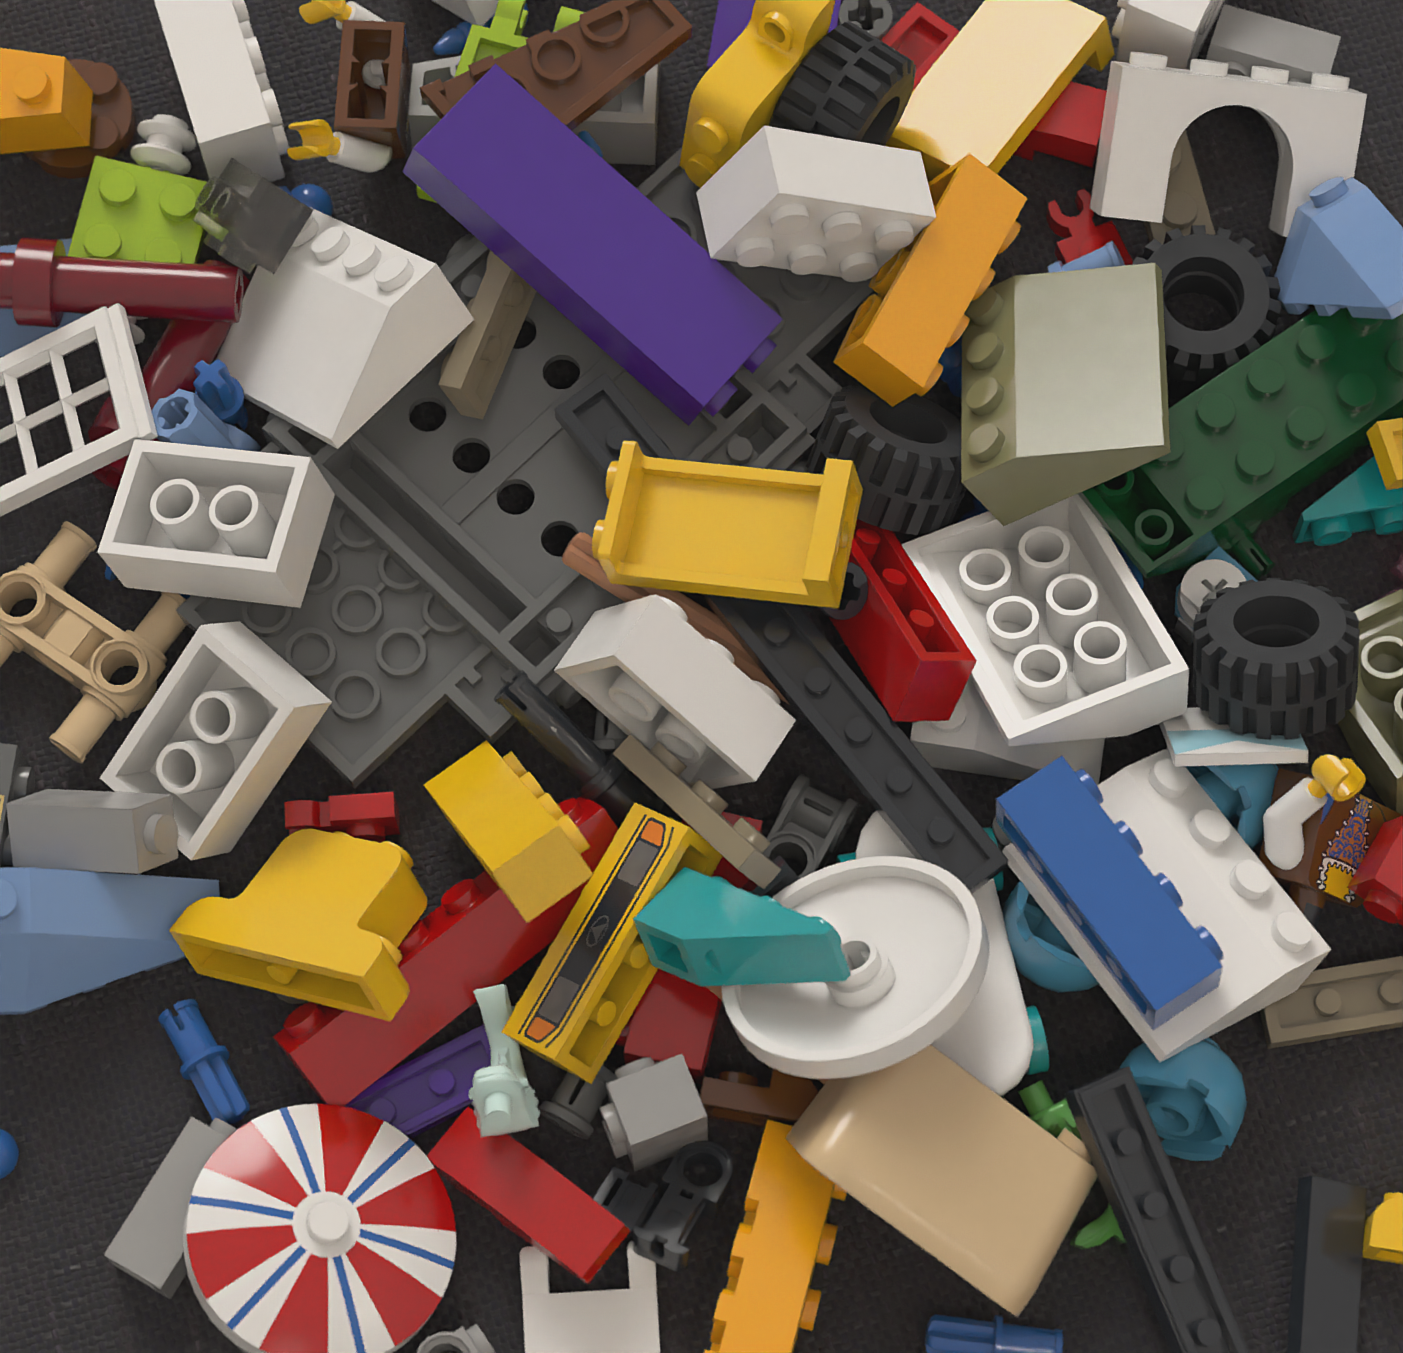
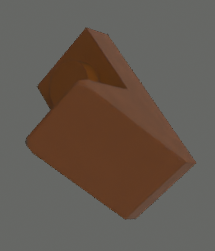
[700,1068,819,1128]

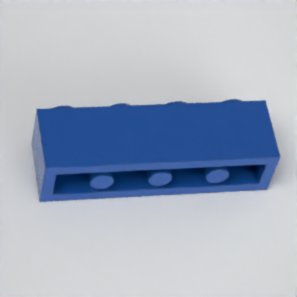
[996,756,1224,1031]

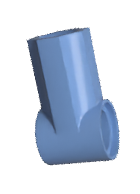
[152,389,261,452]

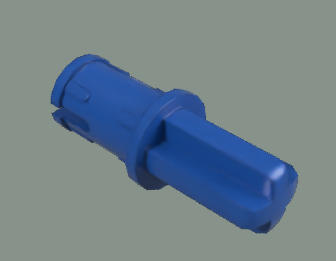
[193,359,249,430]
[158,999,250,1125]
[925,1314,1063,1353]

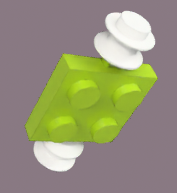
[67,115,216,344]

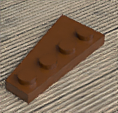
[420,0,692,131]

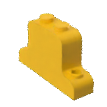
[680,0,835,188]
[169,829,427,1021]

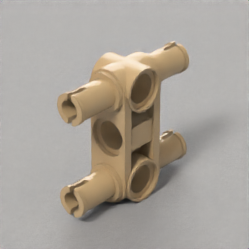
[0,521,187,763]

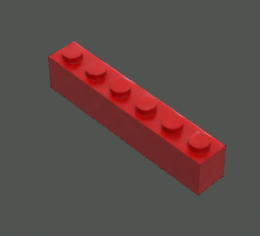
[273,796,618,1107]

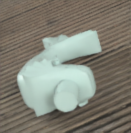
[469,984,540,1137]

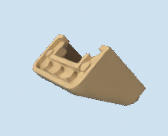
[785,1043,1097,1317]

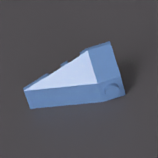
[1275,177,1403,319]
[0,867,219,1015]

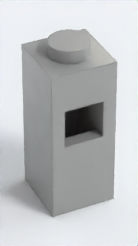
[6,789,178,874]
[104,1117,237,1299]

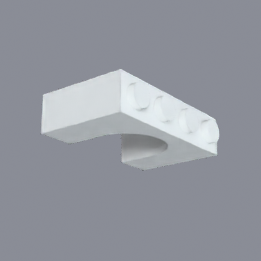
[1090,52,1367,237]

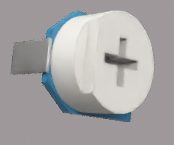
[1174,546,1258,645]

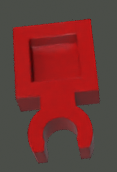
[1046,189,1133,265]
[284,792,400,843]

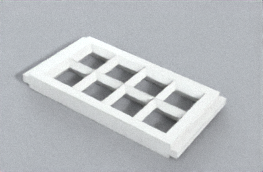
[0,303,158,517]

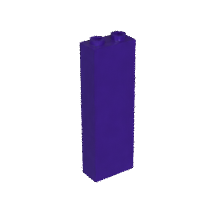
[402,63,783,426]

